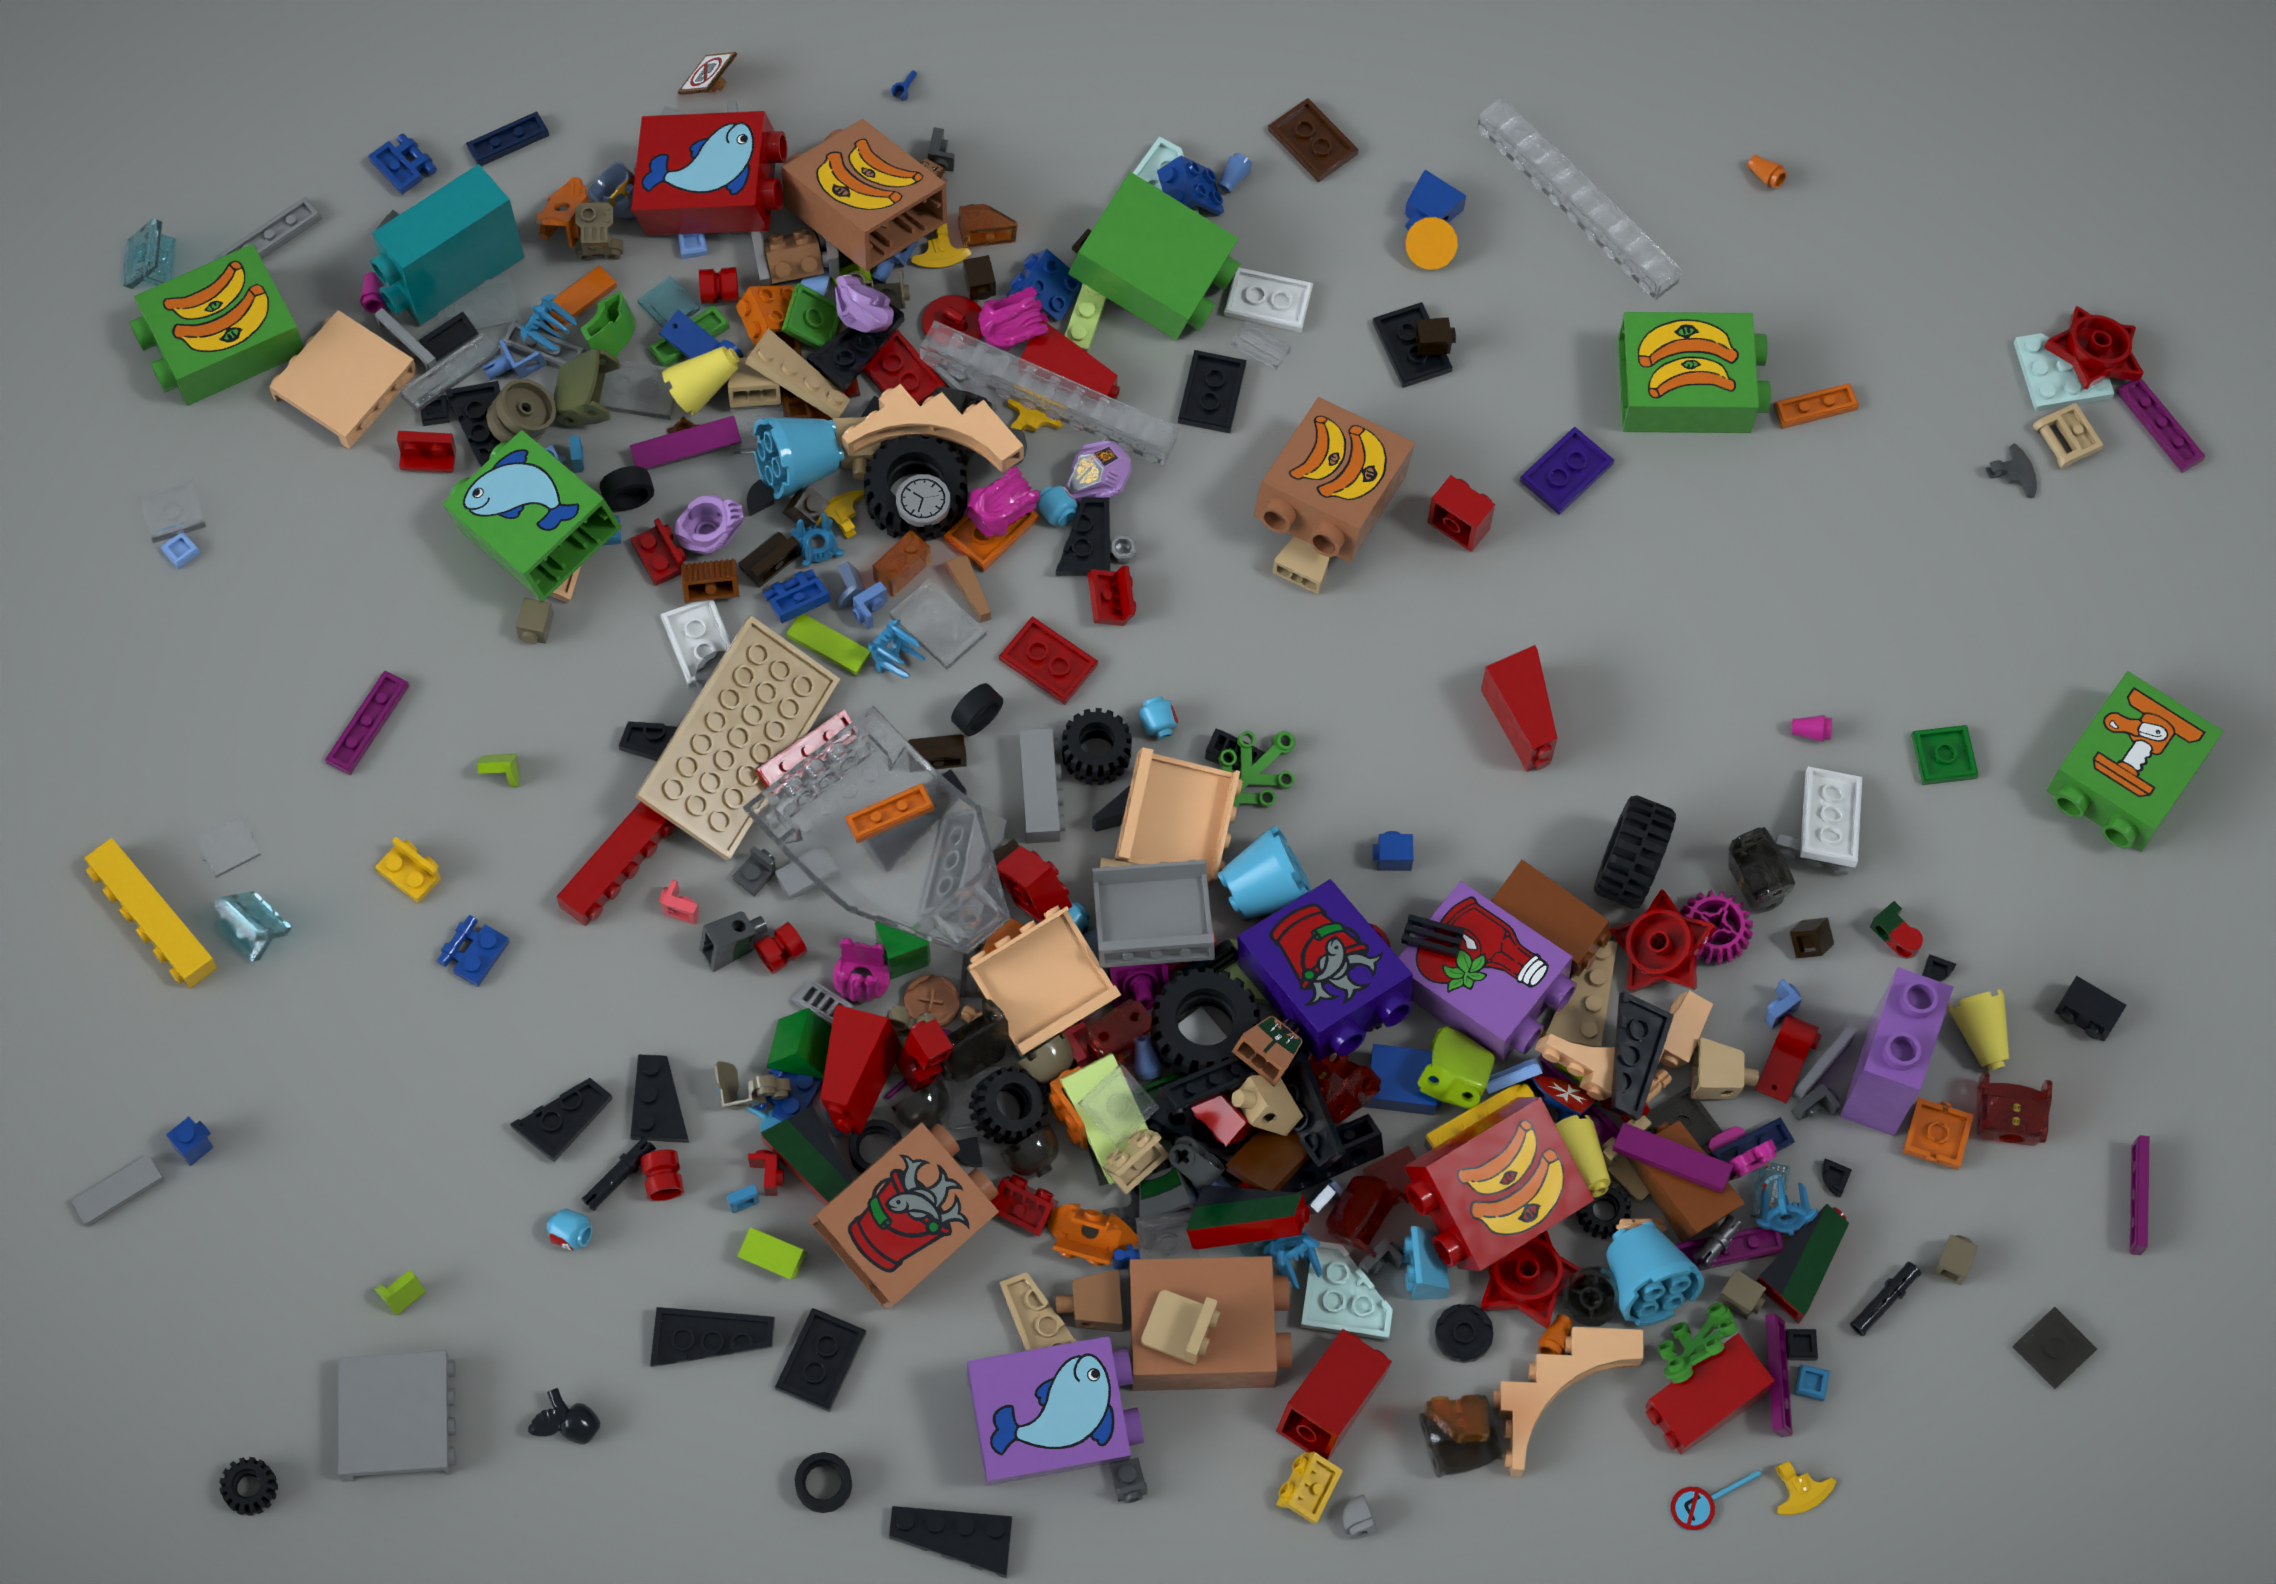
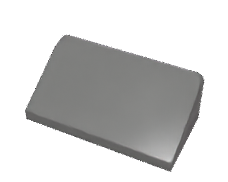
[775,846,840,899]

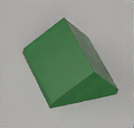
[875,919,931,979]
[767,1008,832,1079]

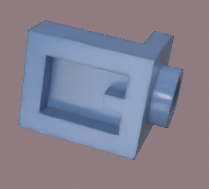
[852,581,887,629]
[1764,979,1802,1029]

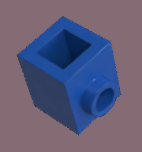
[1372,831,1414,871]
[166,1116,213,1166]

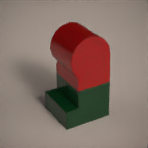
[1870,901,1923,959]

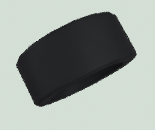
[599,466,654,511]
[951,683,1003,736]
[849,1119,902,1173]
[794,1452,852,1513]

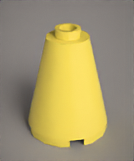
[662,346,740,416]
[1947,989,2009,1071]
[1555,1115,1611,1198]

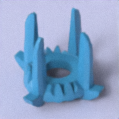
[520,294,577,351]
[790,512,845,567]
[868,619,925,678]
[1755,1176,1818,1237]
[1263,1229,1322,1289]

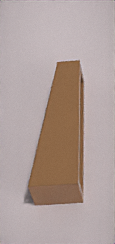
[946,554,991,623]

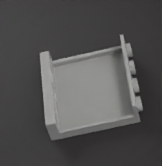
[1092,860,1215,968]
[338,1350,456,1482]

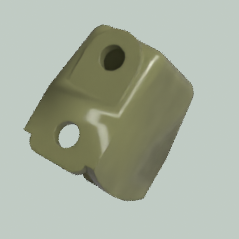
[553,348,621,426]

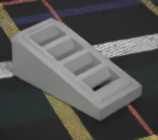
[792,978,854,1028]

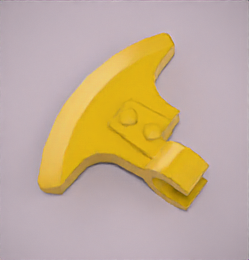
[911,223,971,268]
[1007,399,1063,433]
[814,490,865,539]
[1775,1460,1837,1515]

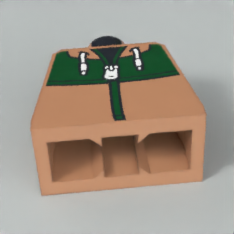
[1232,1016,1302,1087]

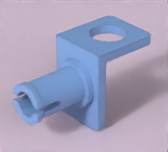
[871,240,918,284]
[482,339,547,381]

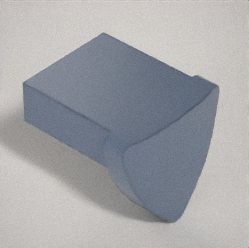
[836,561,866,609]
[1305,1179,1352,1215]

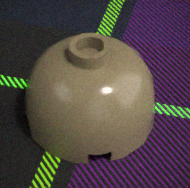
[1015,1031,1074,1085]

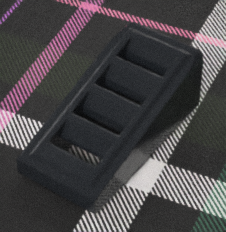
[1205,728,1266,771]

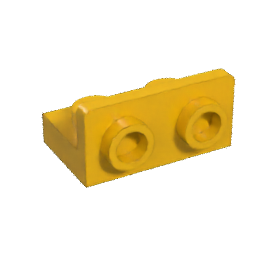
[375,837,441,904]
[1276,1452,1343,1523]

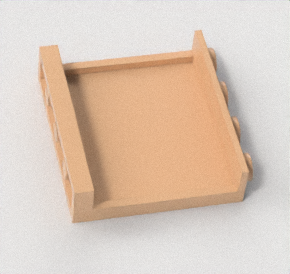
[269,310,417,449]
[1114,747,1242,883]
[967,905,1121,1056]

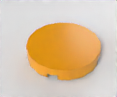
[1405,217,1458,270]

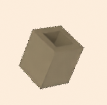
[516,598,554,644]
[1933,1235,1978,1285]
[1717,1269,1766,1320]

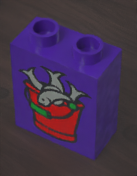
[1237,879,1413,1062]

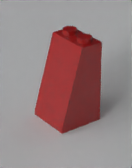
[1481,645,1558,772]
[820,1005,902,1134]
[1276,1329,1392,1460]
[1645,1333,1775,1455]

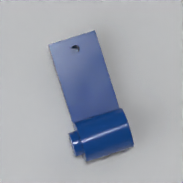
[659,309,744,359]

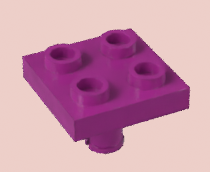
[1109,963,1169,1011]

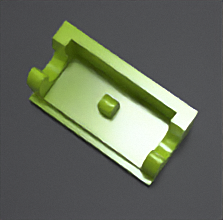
[737,1227,807,1280]

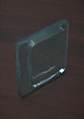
[637,276,701,328]

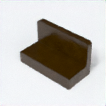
[739,532,801,588]
[908,734,967,772]

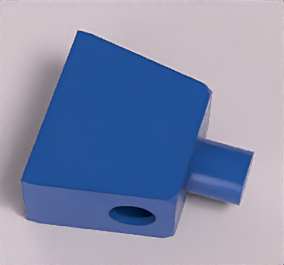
[1405,169,1466,230]

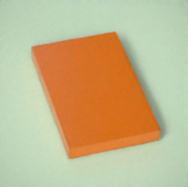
[944,510,1039,572]

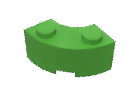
[580,291,636,361]

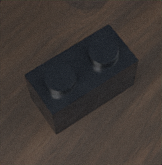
[2054,975,2127,1041]

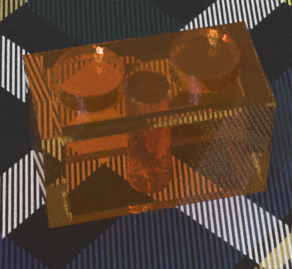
[872,530,931,597]

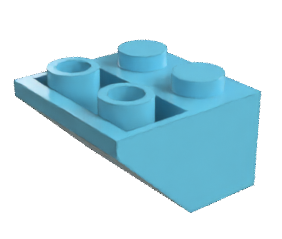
[1402,1226,1449,1300]

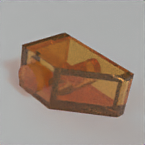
[958,204,1018,248]

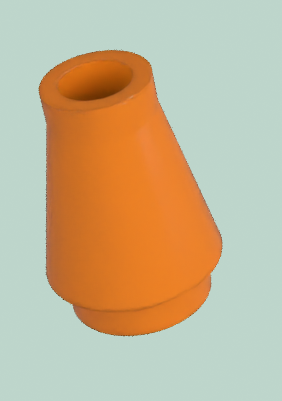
[1747,154,1787,189]
[1538,1314,1573,1355]

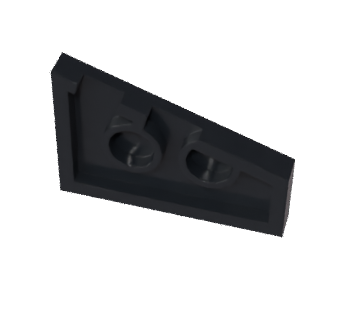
[1056,497,1110,576]
[630,1054,689,1143]
[510,1078,613,1163]

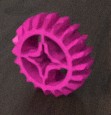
[1680,889,1753,965]

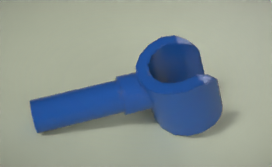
[891,70,917,101]

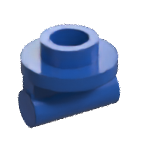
[1112,1243,1140,1271]

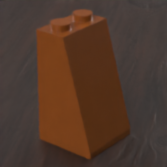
[1491,859,1611,977]
[1626,1120,1745,1243]

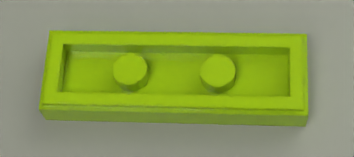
[786,614,871,676]

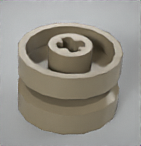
[486,379,556,443]

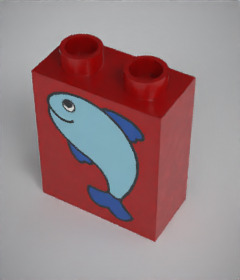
[631,111,787,235]

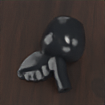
[528,1388,601,1444]

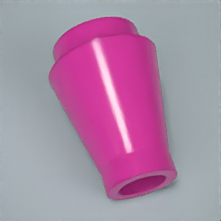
[360,272,386,313]
[1792,715,1832,742]

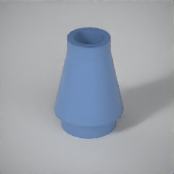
[1217,153,1252,193]
[1134,1035,1163,1080]

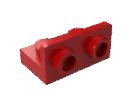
[397,431,457,473]
[630,518,686,586]
[991,1174,1059,1236]

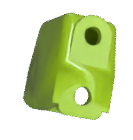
[1418,1026,1495,1109]

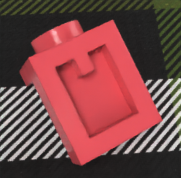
[659,880,700,925]
[1061,1021,1089,1068]

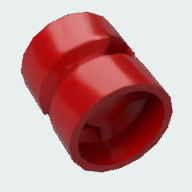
[699,267,739,304]
[754,922,808,974]
[640,1149,684,1201]

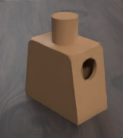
[1055,1270,1123,1332]

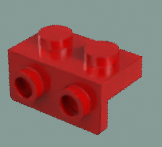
[1087,565,1136,626]

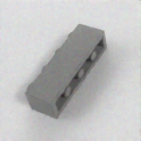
[1019,728,1065,844]

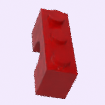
[896,1019,953,1093]

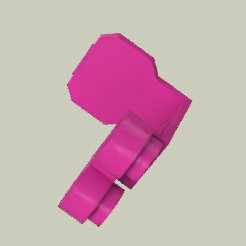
[1708,1126,1777,1180]

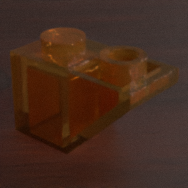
[1424,1395,1490,1443]

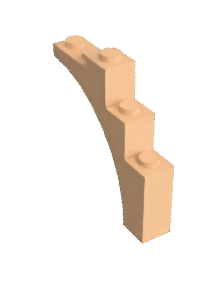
[842,384,1024,473]
[1535,990,1713,1100]
[1493,1327,1643,1477]

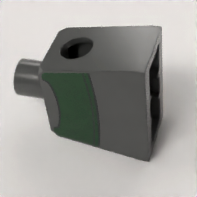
[699,911,767,972]
[1139,1159,1197,1233]

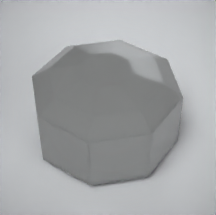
[1111,535,1136,563]

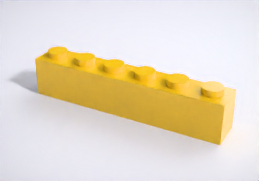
[84,838,218,989]

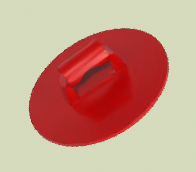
[922,295,983,350]

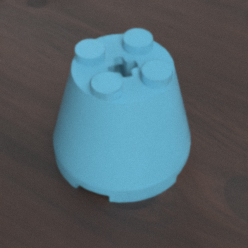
[753,417,845,499]
[1217,825,1312,920]
[1606,1221,1704,1326]

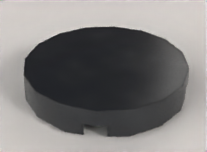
[1434,1304,1494,1363]

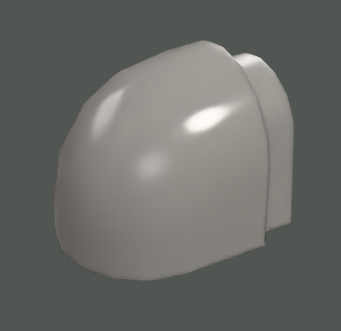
[1342,1494,1378,1539]

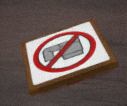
[678,52,738,95]

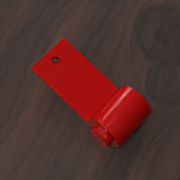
[1755,1014,1822,1104]

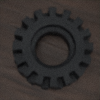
[1577,1183,1632,1239]
[219,1457,278,1516]

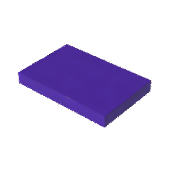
[1520,426,1615,515]

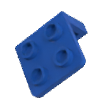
[1157,155,1224,215]
[1007,249,1083,321]

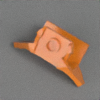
[535,177,589,248]
[1047,1204,1138,1266]

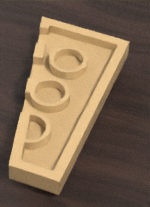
[745,328,851,418]
[1545,941,1618,1047]
[999,1272,1078,1351]

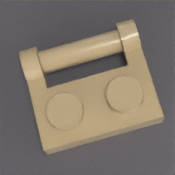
[2033,403,2104,469]

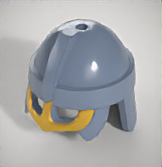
[587,161,635,219]

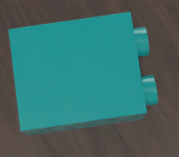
[370,164,525,326]

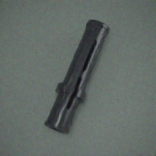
[581,1136,656,1211]
[1850,1261,1922,1336]

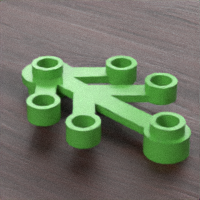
[1218,731,1295,808]
[1657,1302,1738,1383]

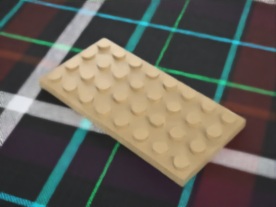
[635,615,840,861]

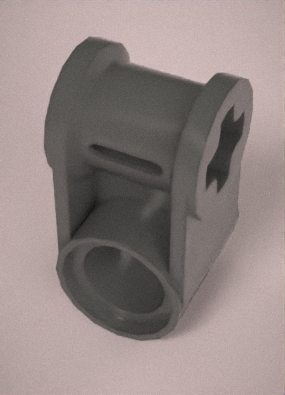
[1169,1136,1225,1190]

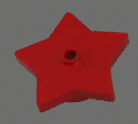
[2044,306,2144,390]
[1610,890,1717,993]
[1481,1230,1586,1329]

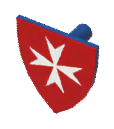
[1531,1075,1598,1123]

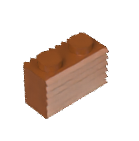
[681,558,740,603]

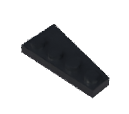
[807,303,905,392]
[445,381,501,468]
[618,721,678,761]
[1610,991,1674,1121]
[1281,1056,1346,1169]
[650,1307,775,1367]
[889,1506,1012,1578]

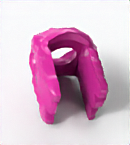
[978,286,1049,352]
[966,466,1040,537]
[833,938,890,1003]

